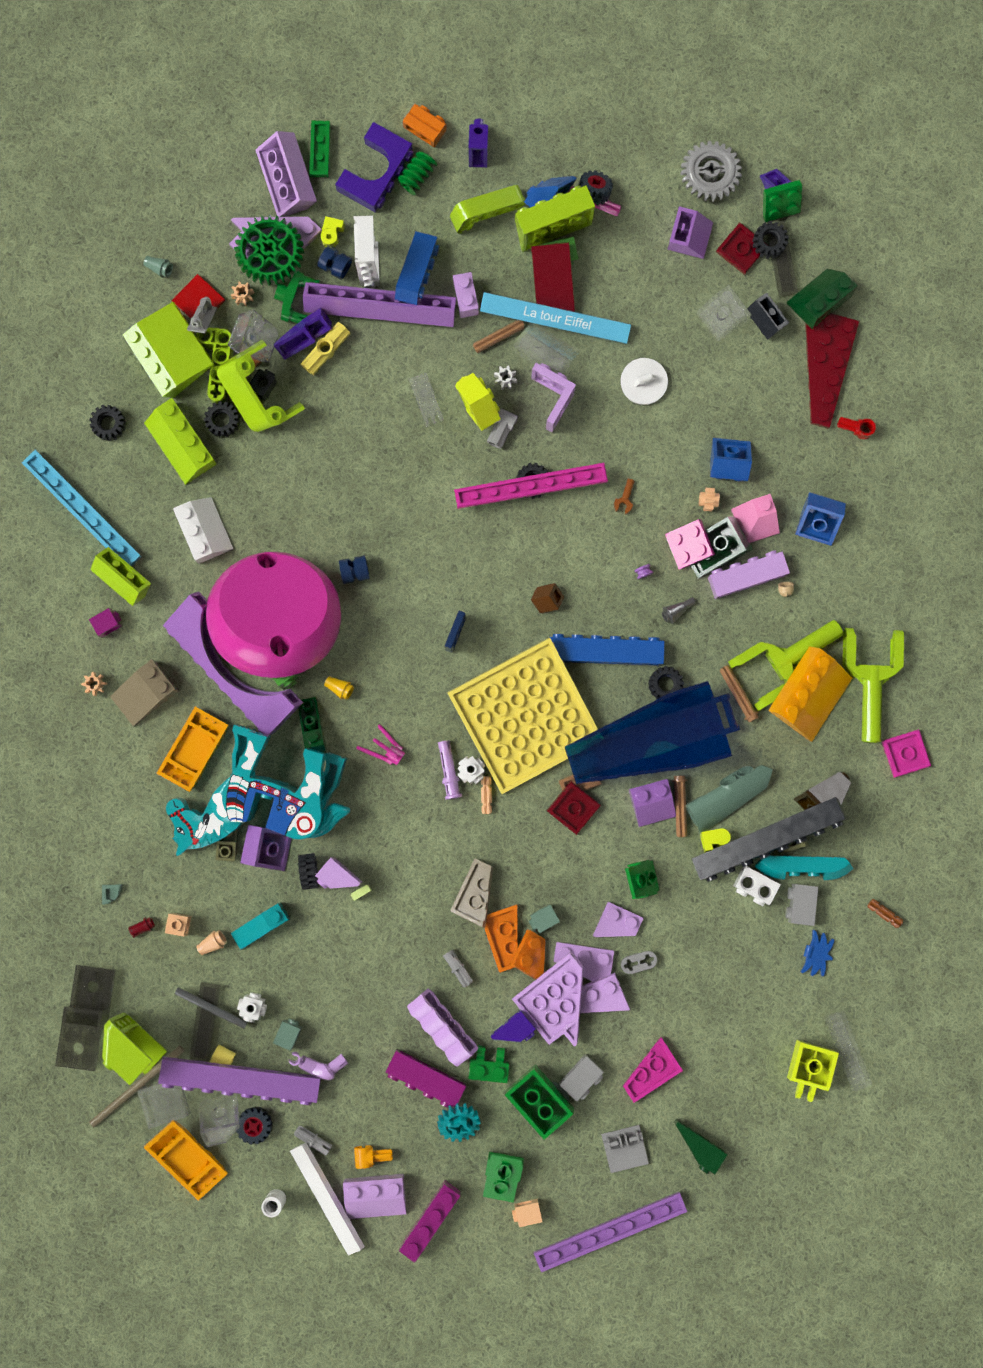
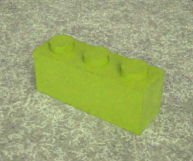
[90,547,151,606]

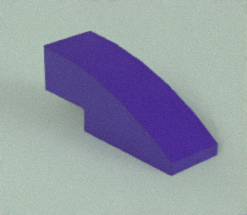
[274,308,332,360]

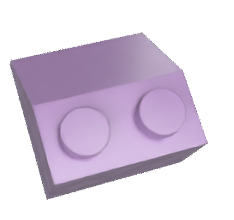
[315,857,363,889]

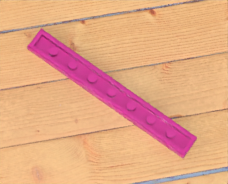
[454,463,608,509]

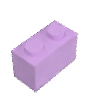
[453,272,479,318]

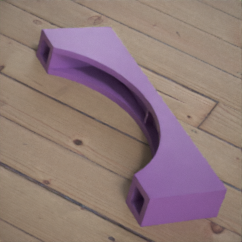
[163,591,303,736]

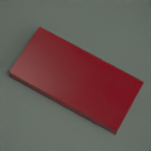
[531,242,575,312]

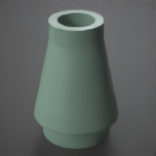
[143,256,173,278]

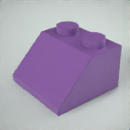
[629,779,676,827]
[240,825,291,871]

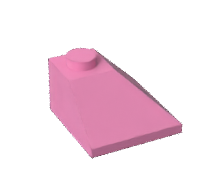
[731,494,780,543]

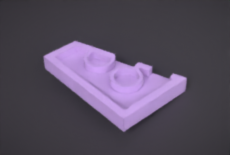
[554,942,614,982]
[580,973,630,1013]

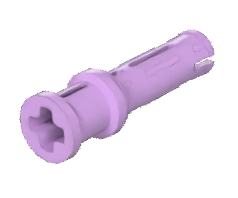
[438,740,462,800]

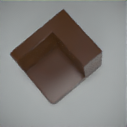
[531,583,564,613]

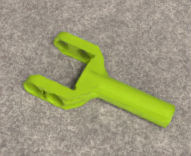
[728,620,843,711]
[842,628,904,743]

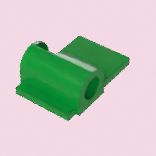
[625,860,660,899]
[483,1151,524,1203]

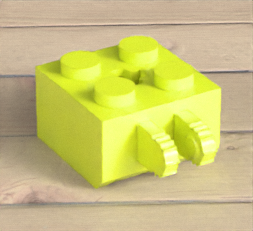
[455,373,501,431]
[787,1040,839,1102]

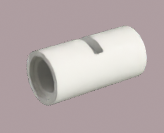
[261,1189,286,1217]

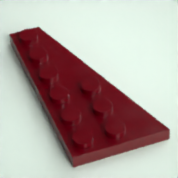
[805,313,859,429]

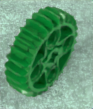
[234,214,305,286]

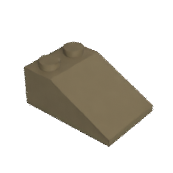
[110,659,179,727]

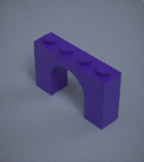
[335,122,414,212]

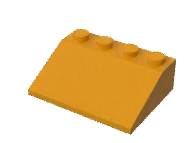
[768,646,853,742]

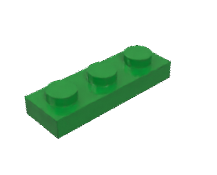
[309,120,331,178]

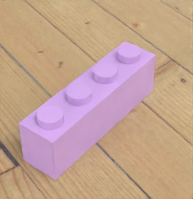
[708,550,790,599]

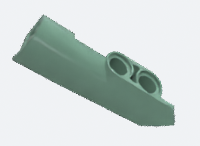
[685,765,773,834]

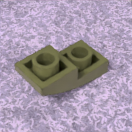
[215,828,239,861]

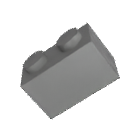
[785,884,818,926]
[559,1054,604,1101]

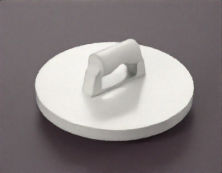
[620,358,668,405]

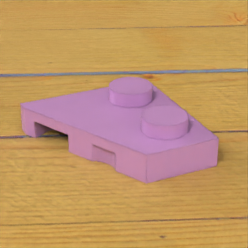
[593,902,643,937]

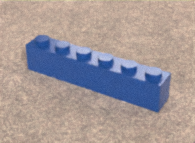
[549,634,664,666]

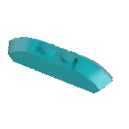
[755,856,854,880]

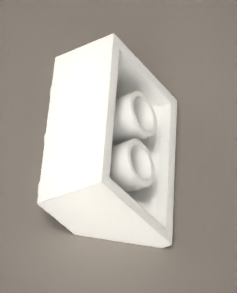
[173,497,233,564]

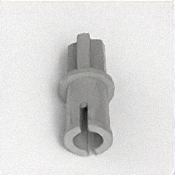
[443,950,473,987]
[294,1125,332,1156]

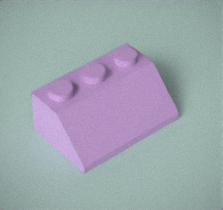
[343,1174,406,1219]

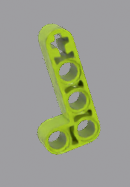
[450,185,526,234]
[196,327,234,404]

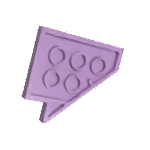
[229,217,322,282]
[512,952,584,1047]

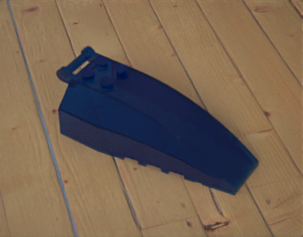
[565,680,741,784]

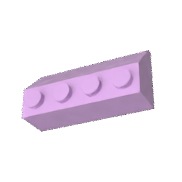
[256,131,317,217]

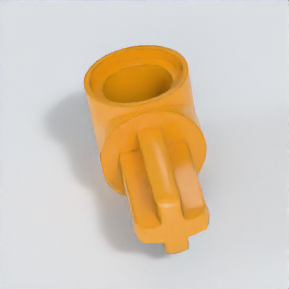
[354,1145,393,1169]

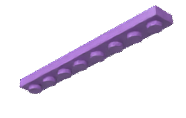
[534,1192,687,1272]

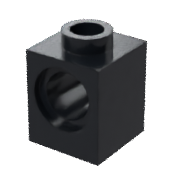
[249,368,277,401]

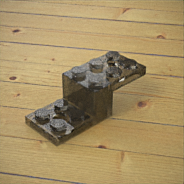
[55,964,116,1071]

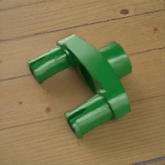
[274,271,320,324]

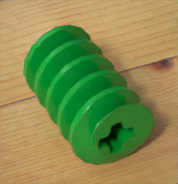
[398,151,437,195]

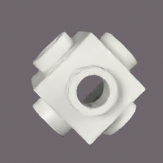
[457,756,485,785]
[237,992,267,1022]

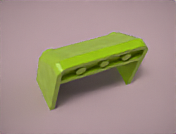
[217,340,305,432]
[102,1012,167,1085]

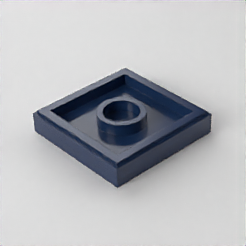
[444,610,466,653]

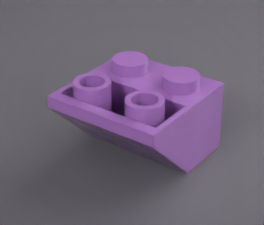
[667,206,713,259]

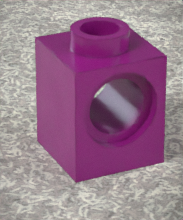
[89,608,122,638]

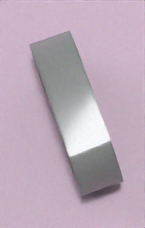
[620,951,657,974]

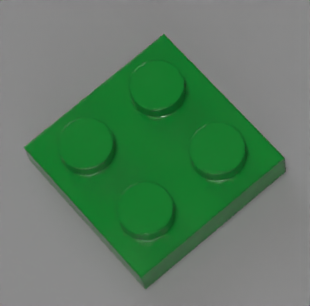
[763,180,802,222]

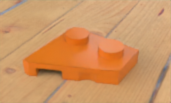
[510,930,545,980]

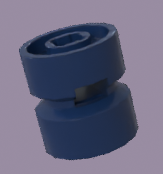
[317,245,353,280]
[339,555,370,584]

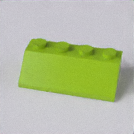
[144,398,217,485]

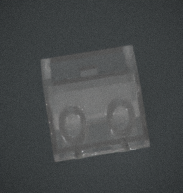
[228,309,280,363]

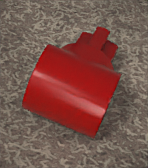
[837,417,876,440]

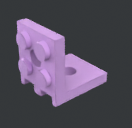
[531,363,576,432]

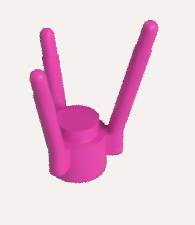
[356,724,405,766]

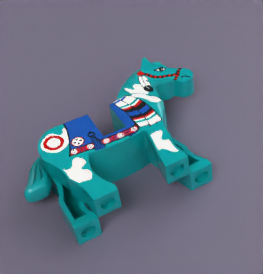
[166,724,350,856]

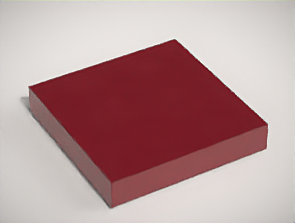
[716,222,769,275]
[546,781,601,835]

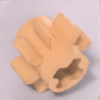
[231,281,255,306]
[699,487,720,512]
[81,672,107,696]

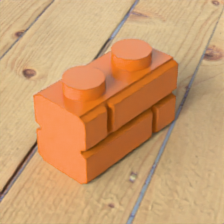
[403,104,447,147]

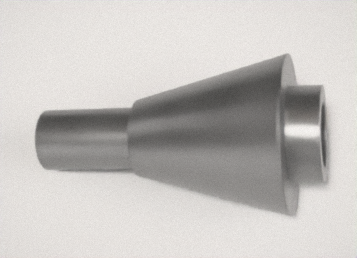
[662,597,696,624]

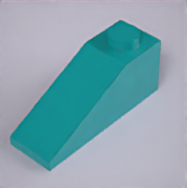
[231,902,290,950]

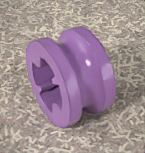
[634,564,654,579]

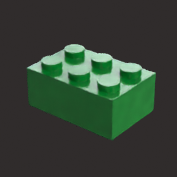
[505,1064,575,1140]

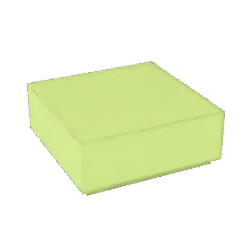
[351,884,372,901]

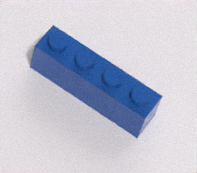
[395,231,439,305]

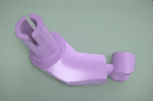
[288,1052,349,1080]

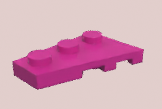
[623,1037,683,1103]

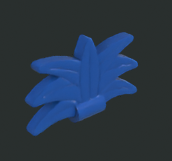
[800,930,834,976]

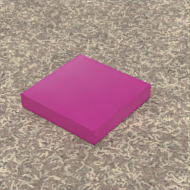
[881,729,931,778]

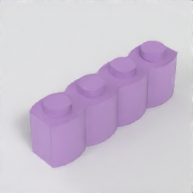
[407,989,478,1067]

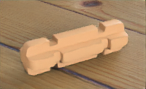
[481,776,492,814]

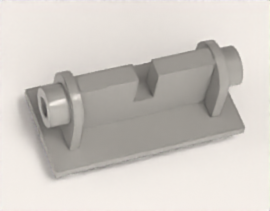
[187,297,217,333]

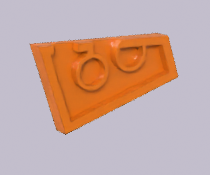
[484,904,518,973]

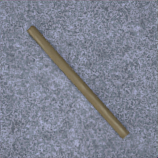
[89,1045,185,1127]

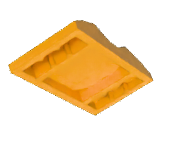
[157,706,229,792]
[144,1119,228,1201]

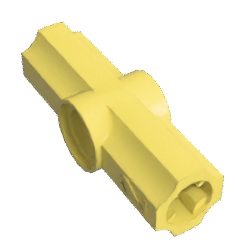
[301,322,350,376]

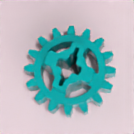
[437,1103,481,1142]

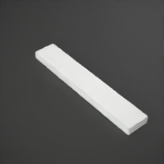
[290,1143,365,1255]

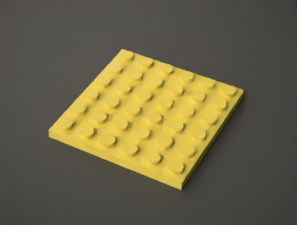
[447,638,603,794]

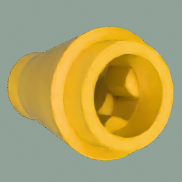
[324,676,354,700]

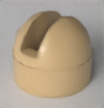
[778,582,794,597]

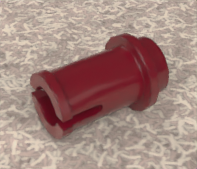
[128,917,155,938]

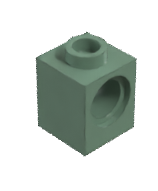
[529,904,560,933]
[273,1018,302,1051]

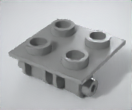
[601,1125,649,1173]

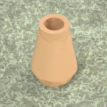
[196,930,227,956]

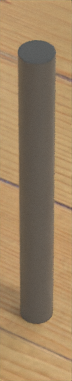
[175,987,248,1029]

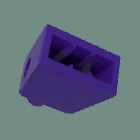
[468,118,488,168]

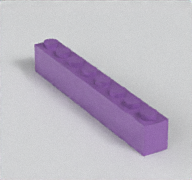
[303,282,456,327]
[158,1056,320,1105]

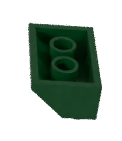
[786,269,858,329]

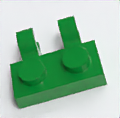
[468,1045,509,1083]

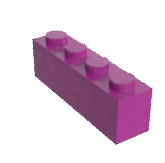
[385,1049,466,1108]
[399,1180,461,1263]

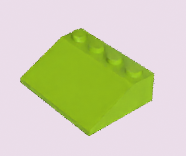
[515,185,595,252]
[123,302,214,398]

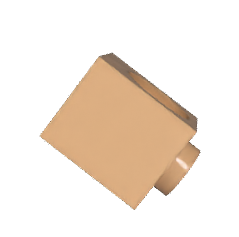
[165,913,192,937]
[512,1199,542,1227]

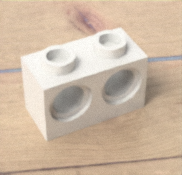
[733,867,781,906]

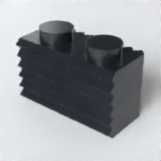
[745,293,789,340]

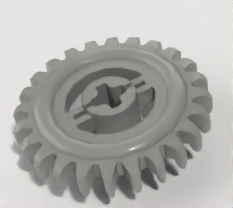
[680,141,742,202]

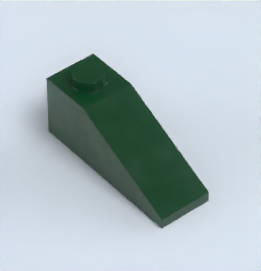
[674,1119,728,1175]

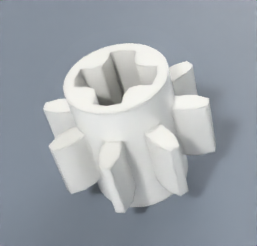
[494,366,517,390]

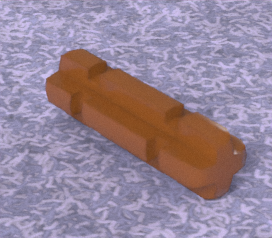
[867,899,903,928]

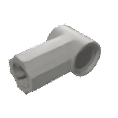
[487,408,519,449]

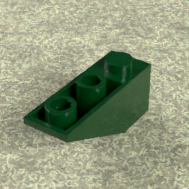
[298,697,327,753]

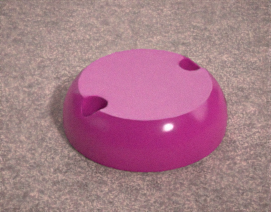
[206,552,341,678]

